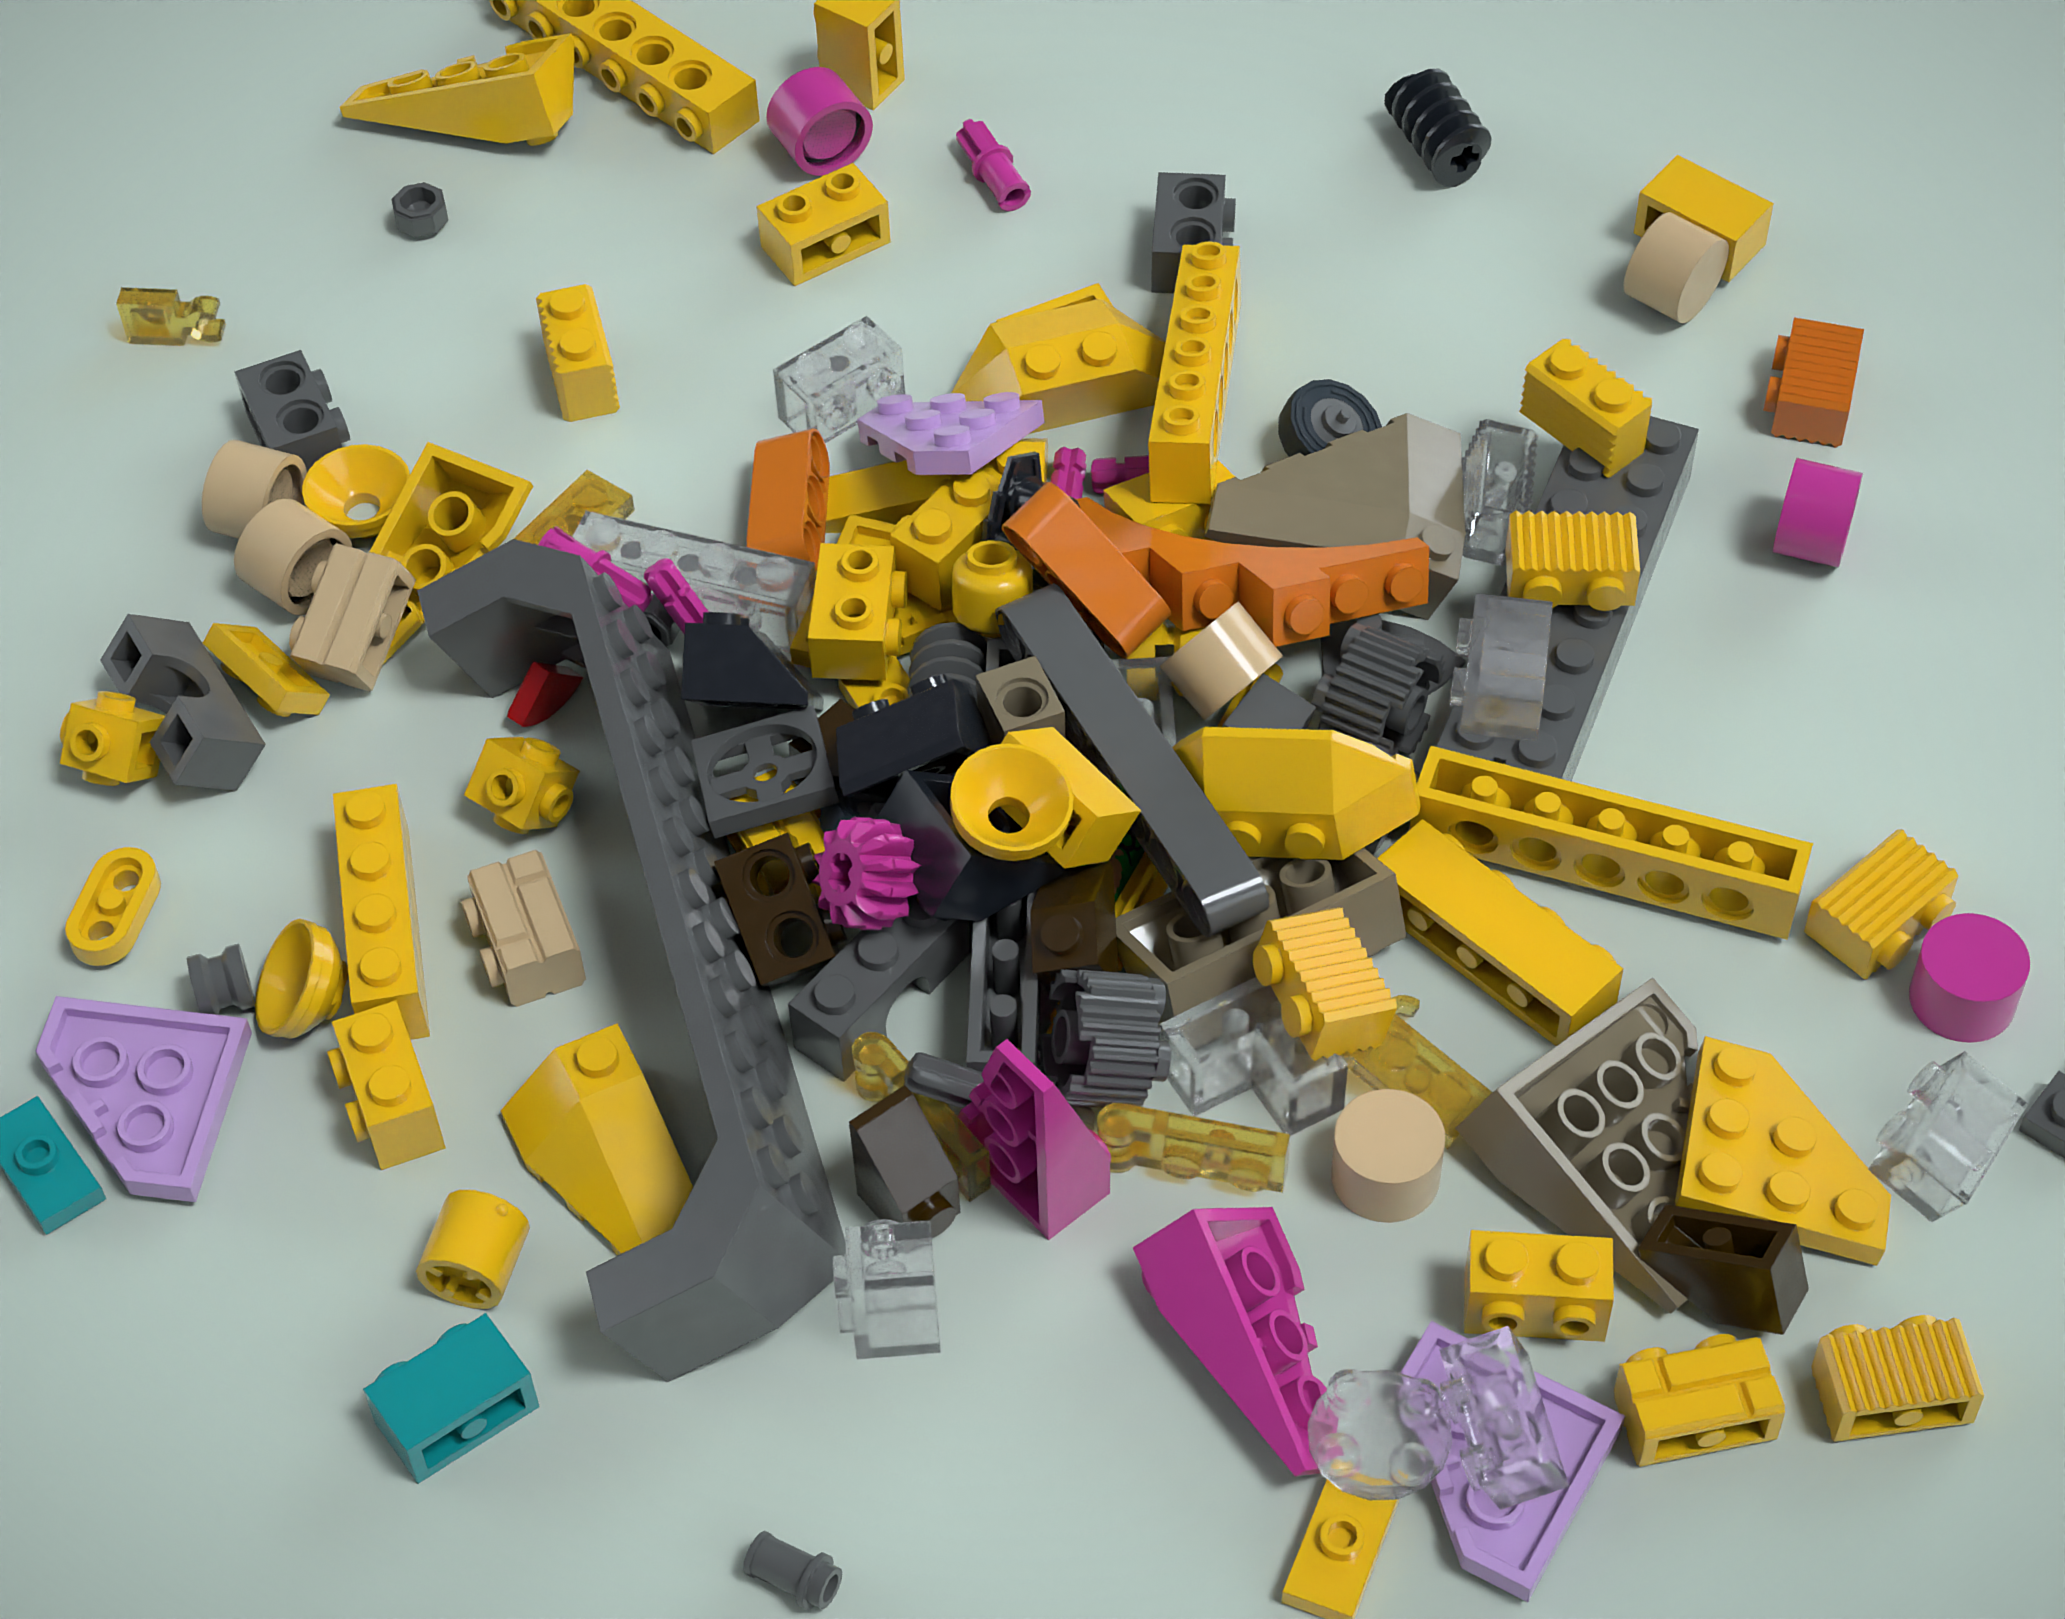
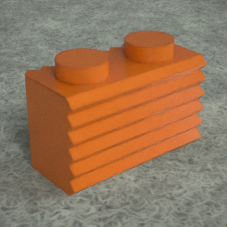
[1763,317,1864,448]

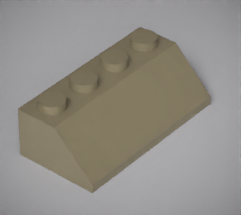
[1116,848,1407,1047]

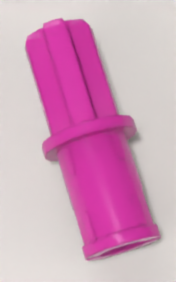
[956,119,1031,211]
[538,526,653,612]

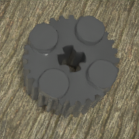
[1311,623,1445,756]
[1038,969,1171,1110]

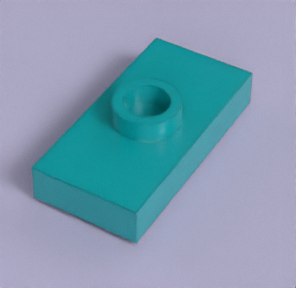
[0,1096,106,1235]

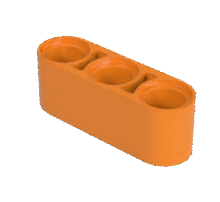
[747,428,830,583]
[1002,482,1172,659]

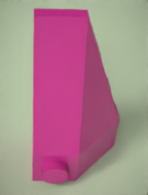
[957,1039,1111,1240]
[1132,1207,1345,1477]

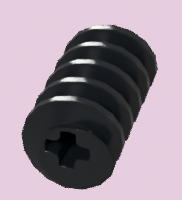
[1384,68,1492,187]

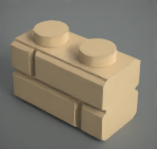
[289,543,416,692]
[461,850,586,1007]

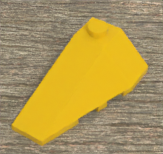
[340,33,575,146]

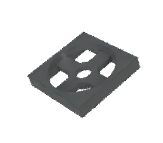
[691,705,840,838]

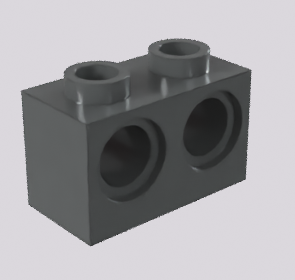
[1151,172,1236,293]
[234,350,351,472]

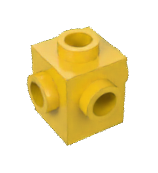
[59,691,165,786]
[464,737,580,834]

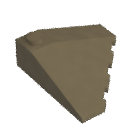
[1204,413,1466,620]
[1455,978,1698,1314]

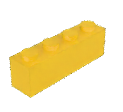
[333,784,430,1040]
[1377,819,1624,1046]

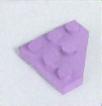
[857,392,1045,475]
[36,996,252,1202]
[1397,1321,1625,1602]

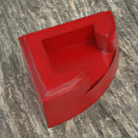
[507,662,583,727]

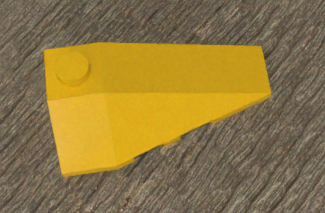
[825,438,1048,533]
[369,442,533,664]
[500,1023,693,1255]

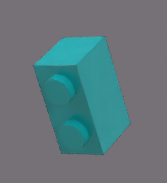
[363,1313,540,1484]

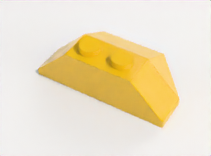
[951,299,1166,434]
[1172,727,1420,860]

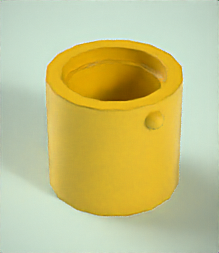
[416,1190,530,1309]

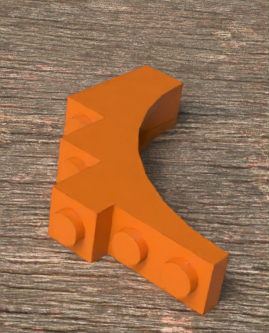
[1076,497,1429,647]

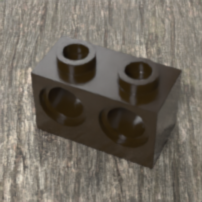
[714,832,847,988]

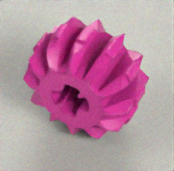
[812,817,921,931]

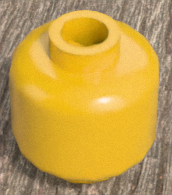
[952,540,1033,638]

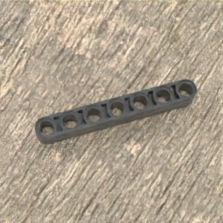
[995,583,1269,938]

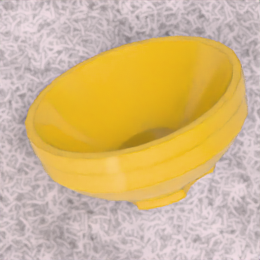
[302,444,410,539]
[950,743,1074,861]
[255,918,348,1039]

